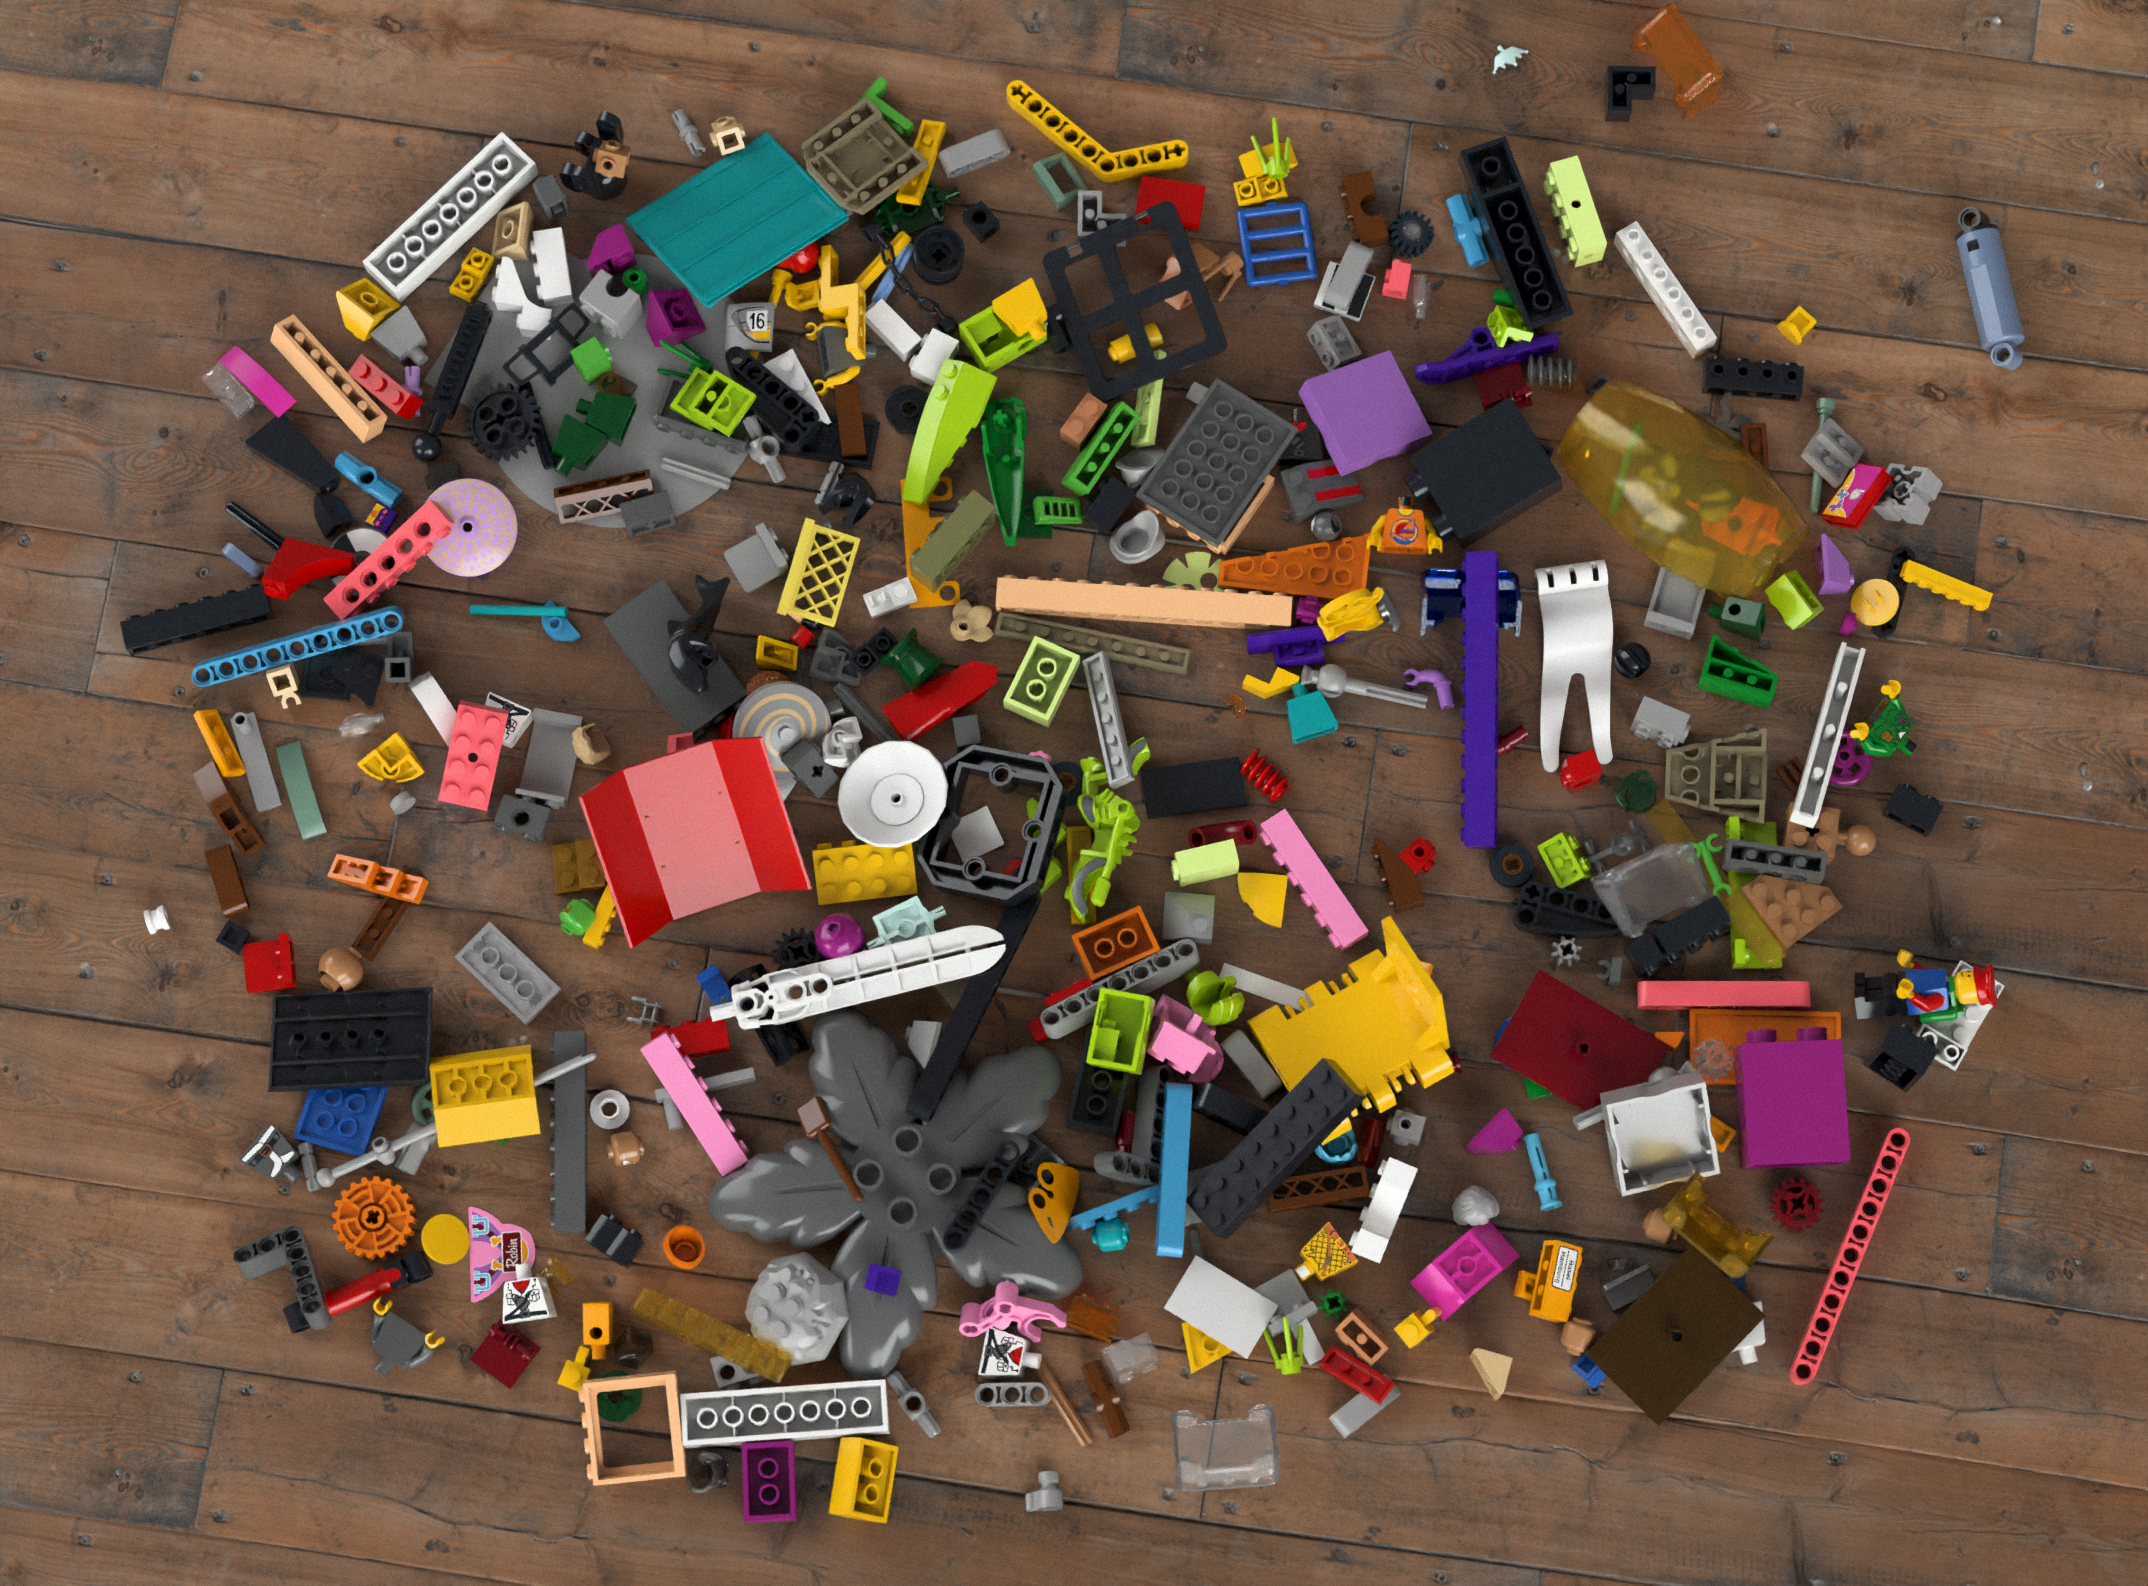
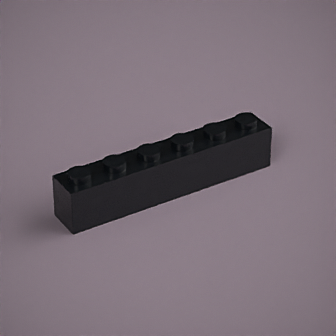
[120,584,274,656]

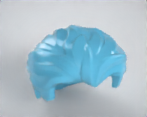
[1314,1129,1358,1164]

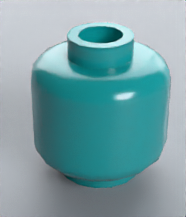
[1091,1217,1130,1252]

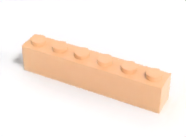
[270,314,388,443]

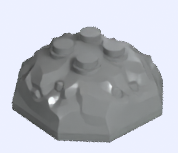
[745,1252,849,1366]

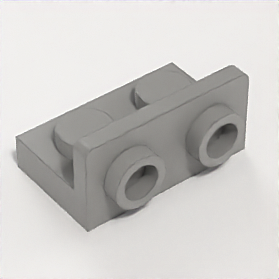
[1307,314,1362,372]

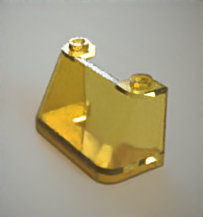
[1662,1171,1775,1278]

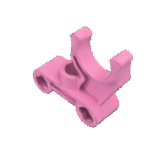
[959,1282,1067,1343]

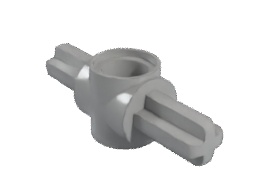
[743,415,786,483]
[887,1371,941,1438]

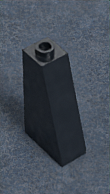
[245,413,342,493]

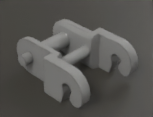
[626,997,663,1026]

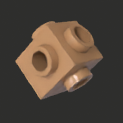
[592,140,631,178]

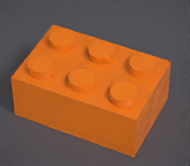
[1071,905,1161,985]

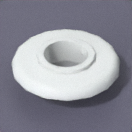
[590,1090,630,1129]

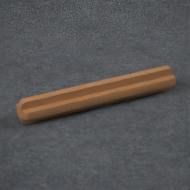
[1032,1358,1093,1447]

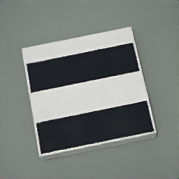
[1314,261,1375,322]

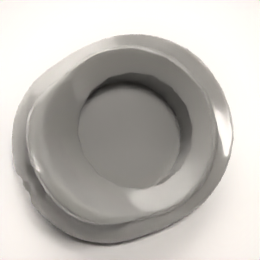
[1110,510,1165,564]

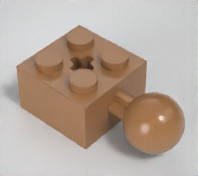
[1782,802,1876,864]

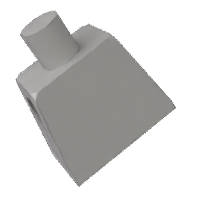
[370,305,429,367]

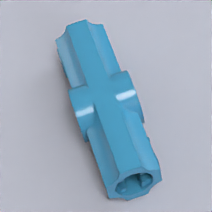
[1446,194,1489,268]
[333,450,404,510]

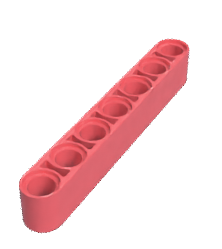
[1637,981,1811,1010]

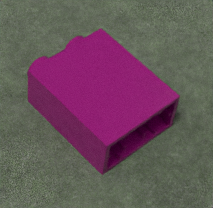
[1733,1027,1851,1169]

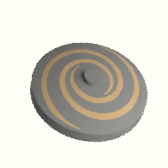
[732,681,831,780]

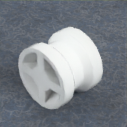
[143,905,171,935]

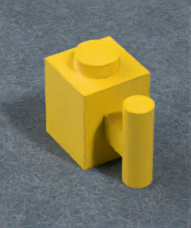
[1394,1307,1442,1348]

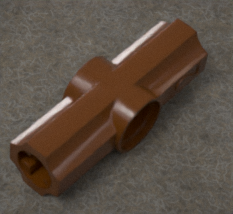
[1081,1359,1130,1439]

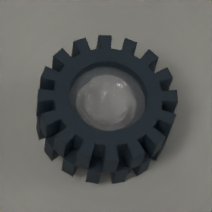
[1388,210,1434,258]

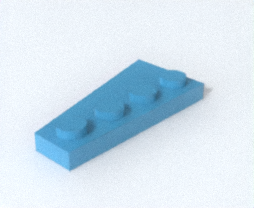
[1065,1184,1159,1232]

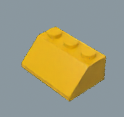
[829,1437,899,1523]

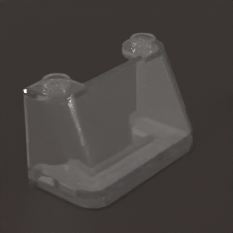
[1591,841,1712,938]
[1171,1404,1279,1492]

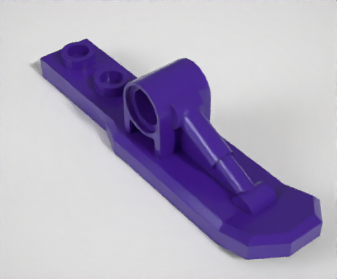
[1414,327,1559,385]

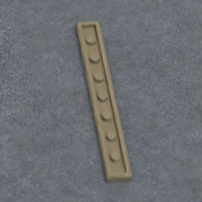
[994,611,1191,675]

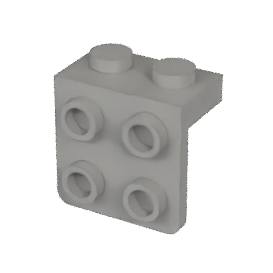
[724,523,790,593]

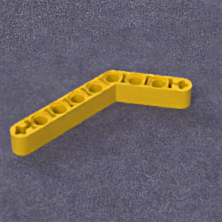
[1006,80,1189,183]

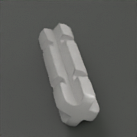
[815,461,845,505]
[298,1142,322,1192]

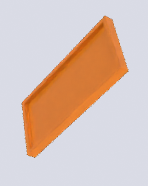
[1689,1008,1841,1085]

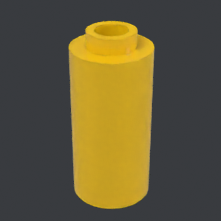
[1107,322,1164,364]

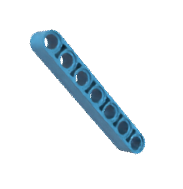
[1155,1082,1192,1257]

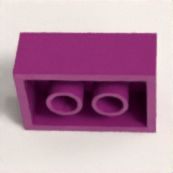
[742,1441,798,1524]

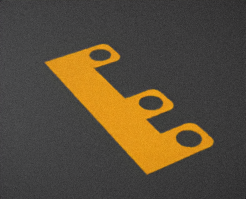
[900,476,960,608]

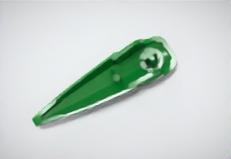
[980,397,1027,547]

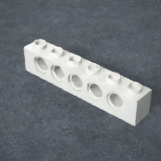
[1613,221,1717,359]

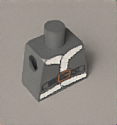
[239,1123,303,1184]

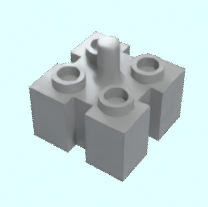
[1873,463,1943,525]

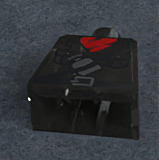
[1275,409,1323,466]

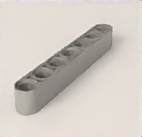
[1040,939,1200,1039]

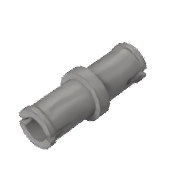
[671,109,706,157]

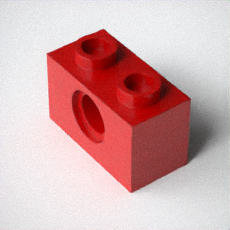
[1559,749,1602,793]

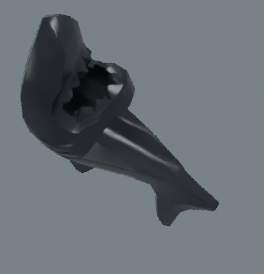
[667,574,731,694]

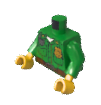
[1850,680,1917,758]

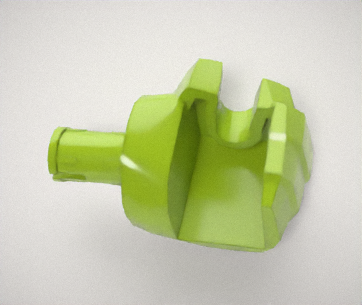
[1181,969,1245,1026]

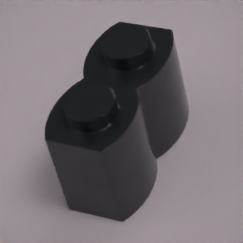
[585,1214,645,1269]

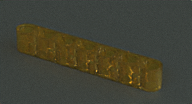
[630,1287,793,1383]

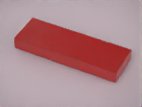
[1318,1345,1395,1405]

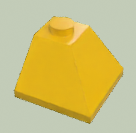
[336,277,401,342]

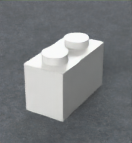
[909,328,959,387]

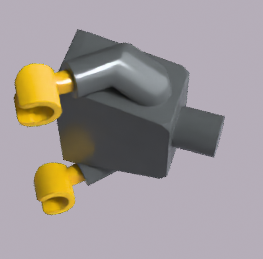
[371,1296,445,1376]

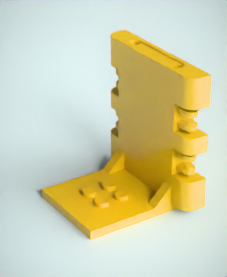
[1247,916,1454,1145]

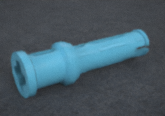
[1523,1133,1563,1211]

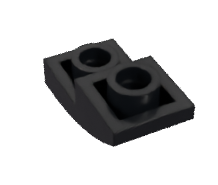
[847,627,899,677]

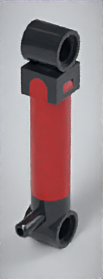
[283,1250,434,1334]

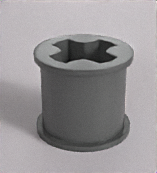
[824,697,845,720]

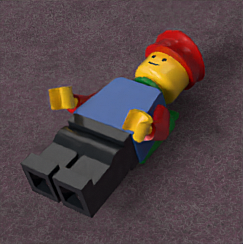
[1854,949,1997,1023]

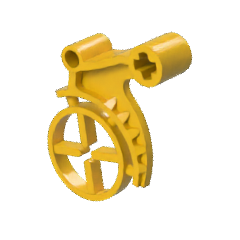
[1317,587,1384,641]

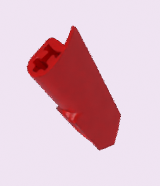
[881,660,997,742]

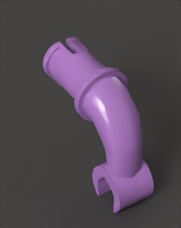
[1404,669,1455,709]

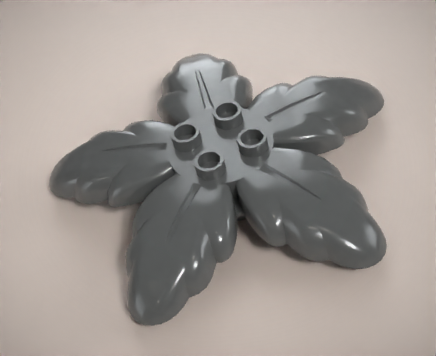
[708,1006,1083,1381]

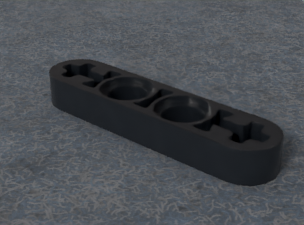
[1872,547,1915,639]

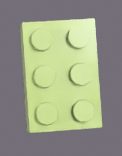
[1003,636,1080,728]

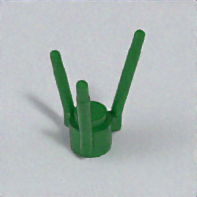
[657,340,713,379]

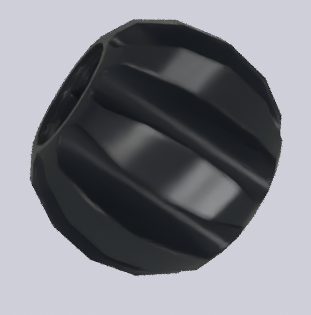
[1614,642,1651,679]

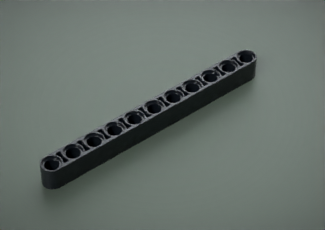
[905,893,1042,1123]

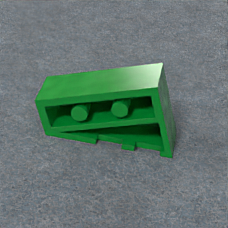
[1697,633,1779,709]

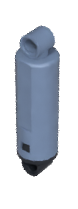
[1955,207,2025,370]

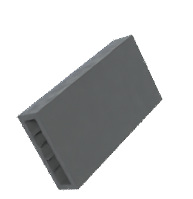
[602,579,747,740]

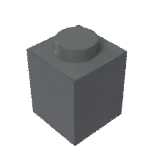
[952,714,982,752]

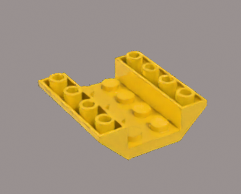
[430,1044,541,1147]

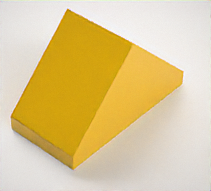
[756,635,798,671]

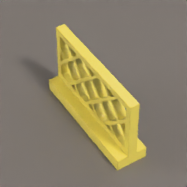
[776,518,860,627]

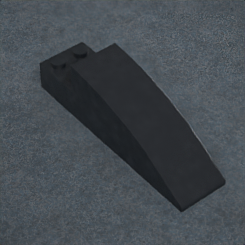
[1457,136,1574,331]

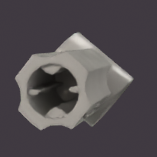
[394,1122,437,1176]

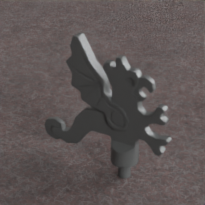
[1700,392,1752,448]

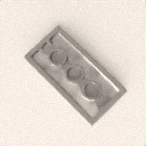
[455,921,561,1026]

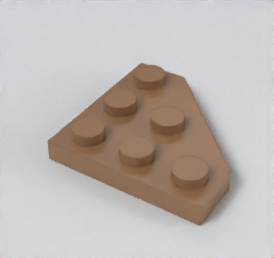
[1739,874,1843,951]

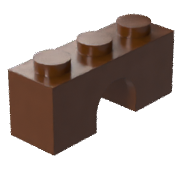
[1338,170,1389,248]

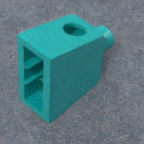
[1286,682,1338,745]

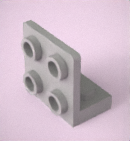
[1253,1269,1318,1338]

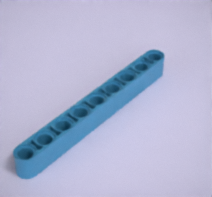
[191,605,405,687]

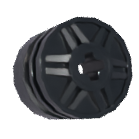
[913,225,965,286]

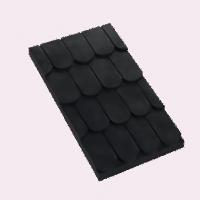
[268,987,433,1092]

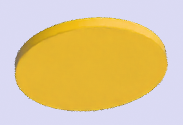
[1851,579,1899,626]
[421,1214,470,1264]

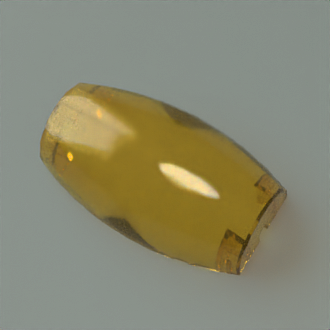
[1557,378,1810,601]

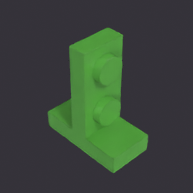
[858,76,914,139]

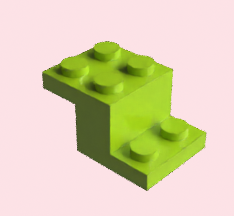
[670,367,756,437]

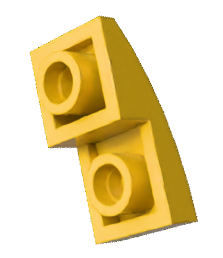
[1233,176,1288,207]
[450,247,494,303]

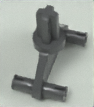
[1583,818,1653,877]

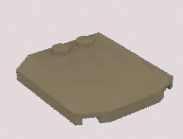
[802,97,928,215]

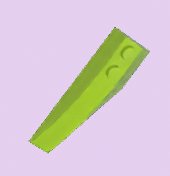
[902,358,997,505]

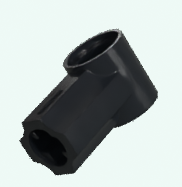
[1043,303,1074,355]

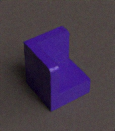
[864,1263,902,1297]

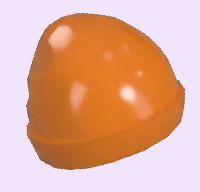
[662,1225,705,1269]

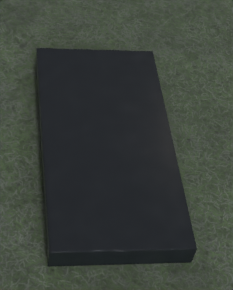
[778,406,880,470]
[1140,756,1246,820]

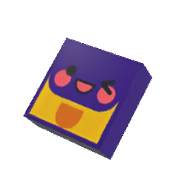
[364,501,398,535]

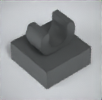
[1596,957,1623,988]

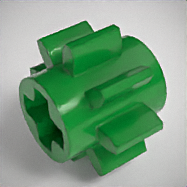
[1318,1288,1349,1320]

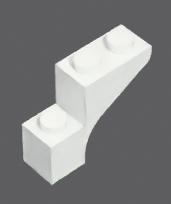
[492,256,554,340]

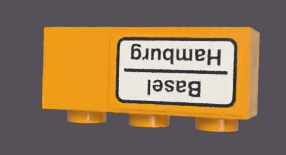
[1529,1240,1583,1322]

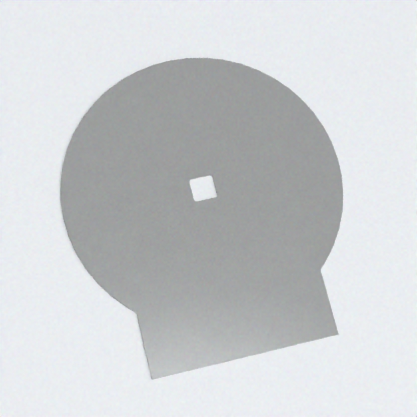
[423,232,763,528]

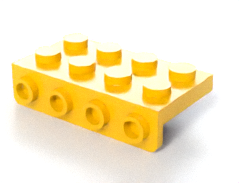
[812,840,918,905]

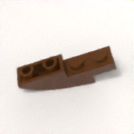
[193,760,267,858]

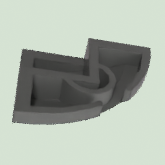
[808,626,861,686]
[1015,1132,1068,1191]

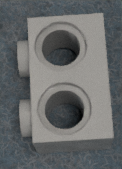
[710,1344,769,1391]

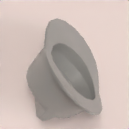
[1116,446,1165,489]

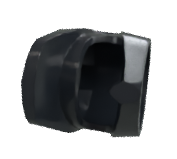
[818,472,876,528]

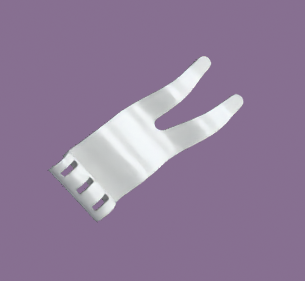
[1534,559,1613,772]

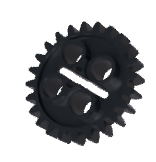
[464,382,543,461]

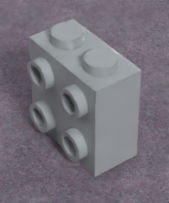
[1630,696,1692,749]

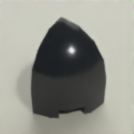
[314,493,354,539]

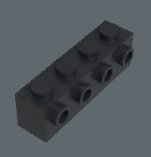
[1702,356,1804,402]

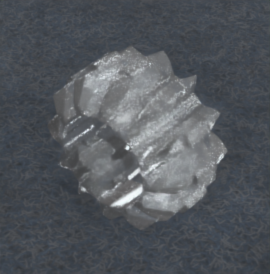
[1691,1037,1736,1081]

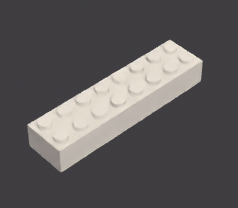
[363,132,539,303]
[680,1379,890,1449]

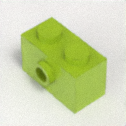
[1764,570,1824,630]

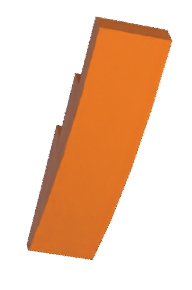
[327,854,429,904]

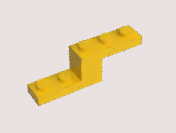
[818,245,866,360]

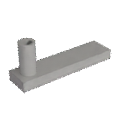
[230,712,283,812]
[654,1067,757,1130]

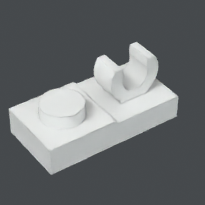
[863,577,917,619]

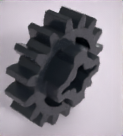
[772,927,826,971]

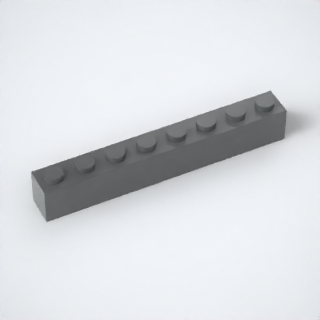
[550,1030,588,1235]

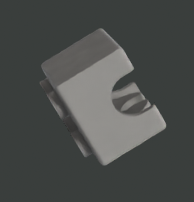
[579,269,644,340]

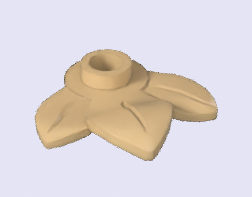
[950,599,994,642]

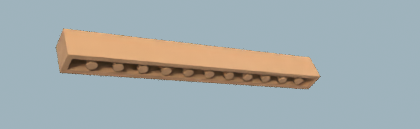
[995,575,1292,631]

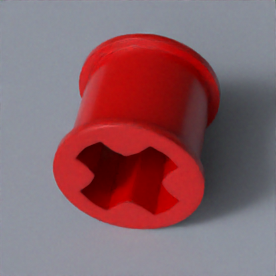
[789,624,815,650]

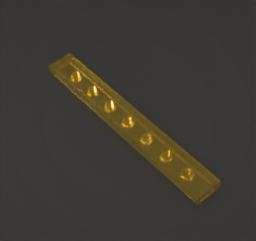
[1645,799,1787,971]

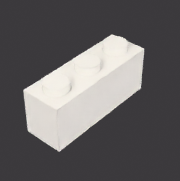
[530,227,574,307]

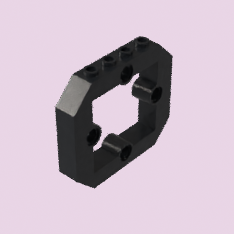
[916,744,1070,907]

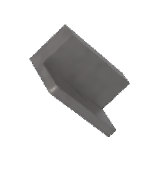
[1600,1263,1654,1312]

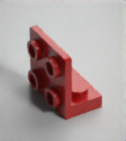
[243,933,297,994]

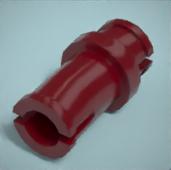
[1498,724,1530,757]

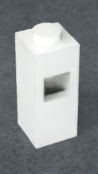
[866,299,922,362]

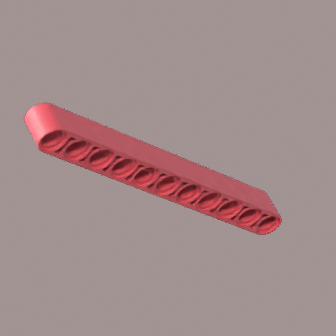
[1789,1128,1910,1385]

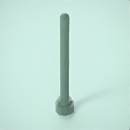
[1810,398,1836,513]

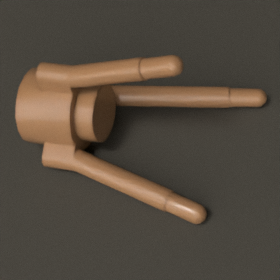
[1203,251,1244,301]

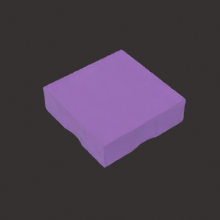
[1298,350,1433,476]

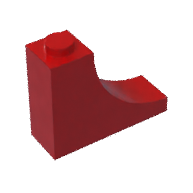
[262,537,356,600]

